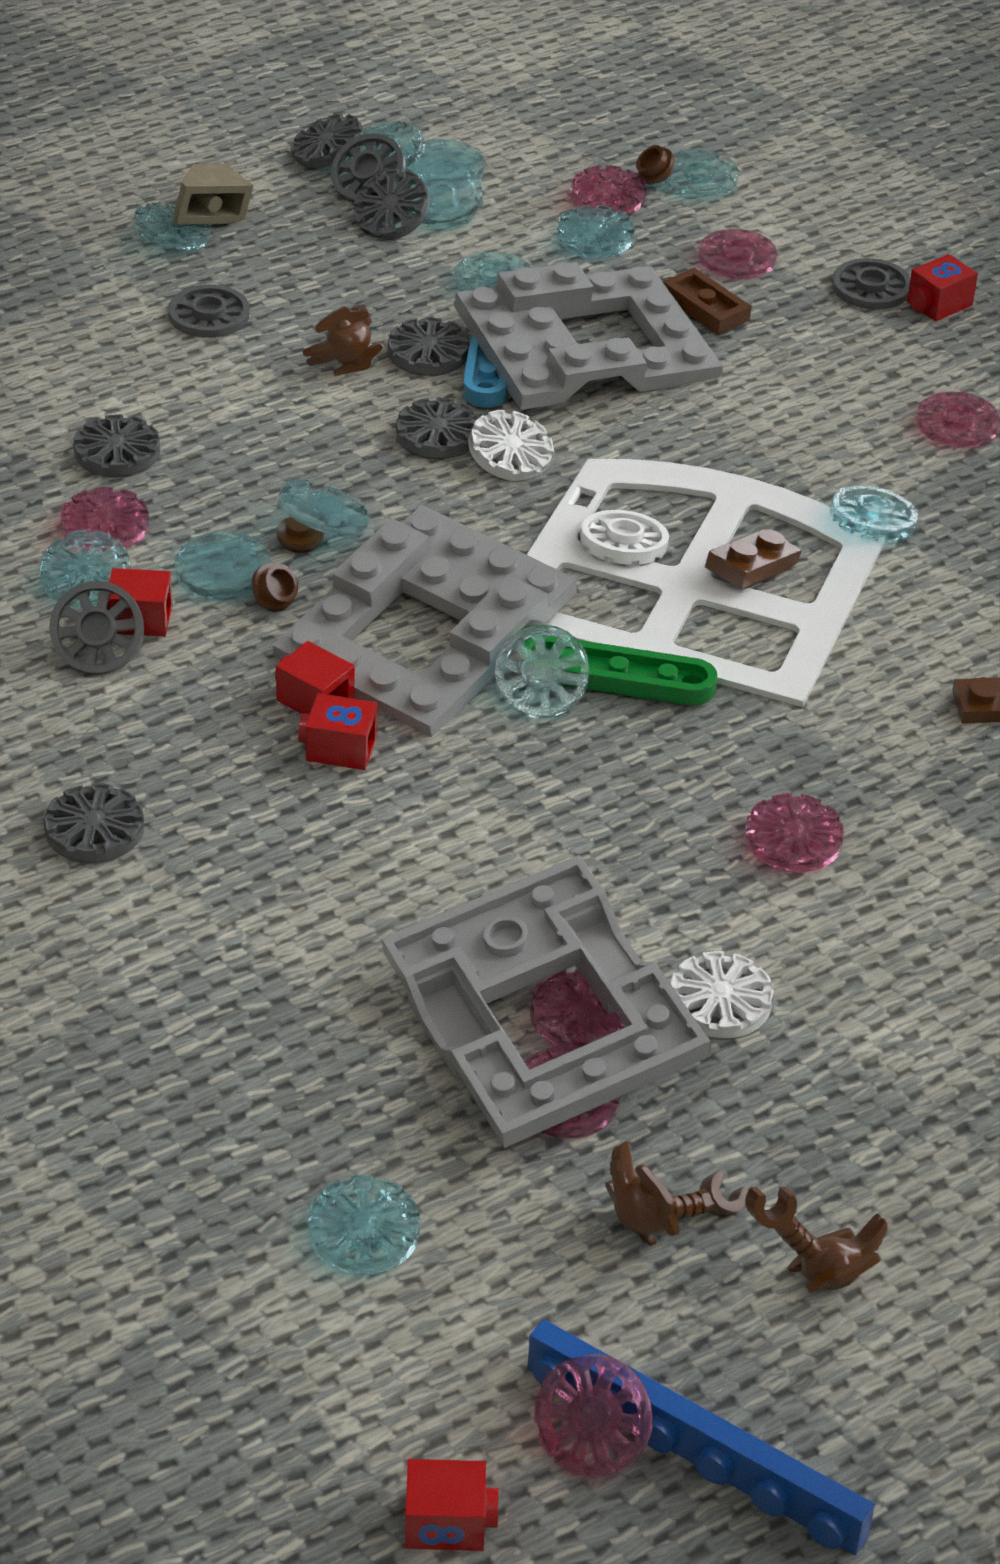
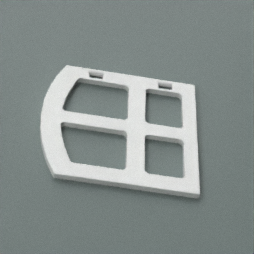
[523,459,885,707]

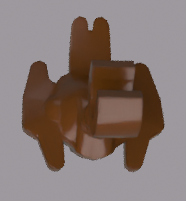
[302,305,383,376]
[605,1141,749,1246]
[745,1187,888,1293]

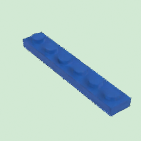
[527,1319,875,1556]

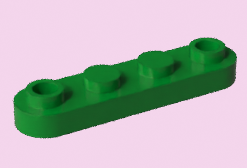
[520,635,718,705]

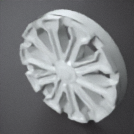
[468,410,554,481]
[580,510,669,565]
[670,951,774,1039]

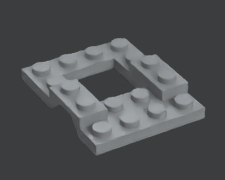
[454,262,723,410]
[272,505,577,737]
[381,855,712,1148]

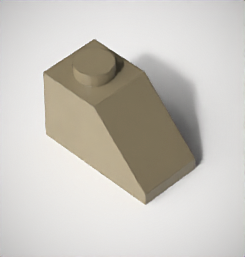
[172,164,254,225]

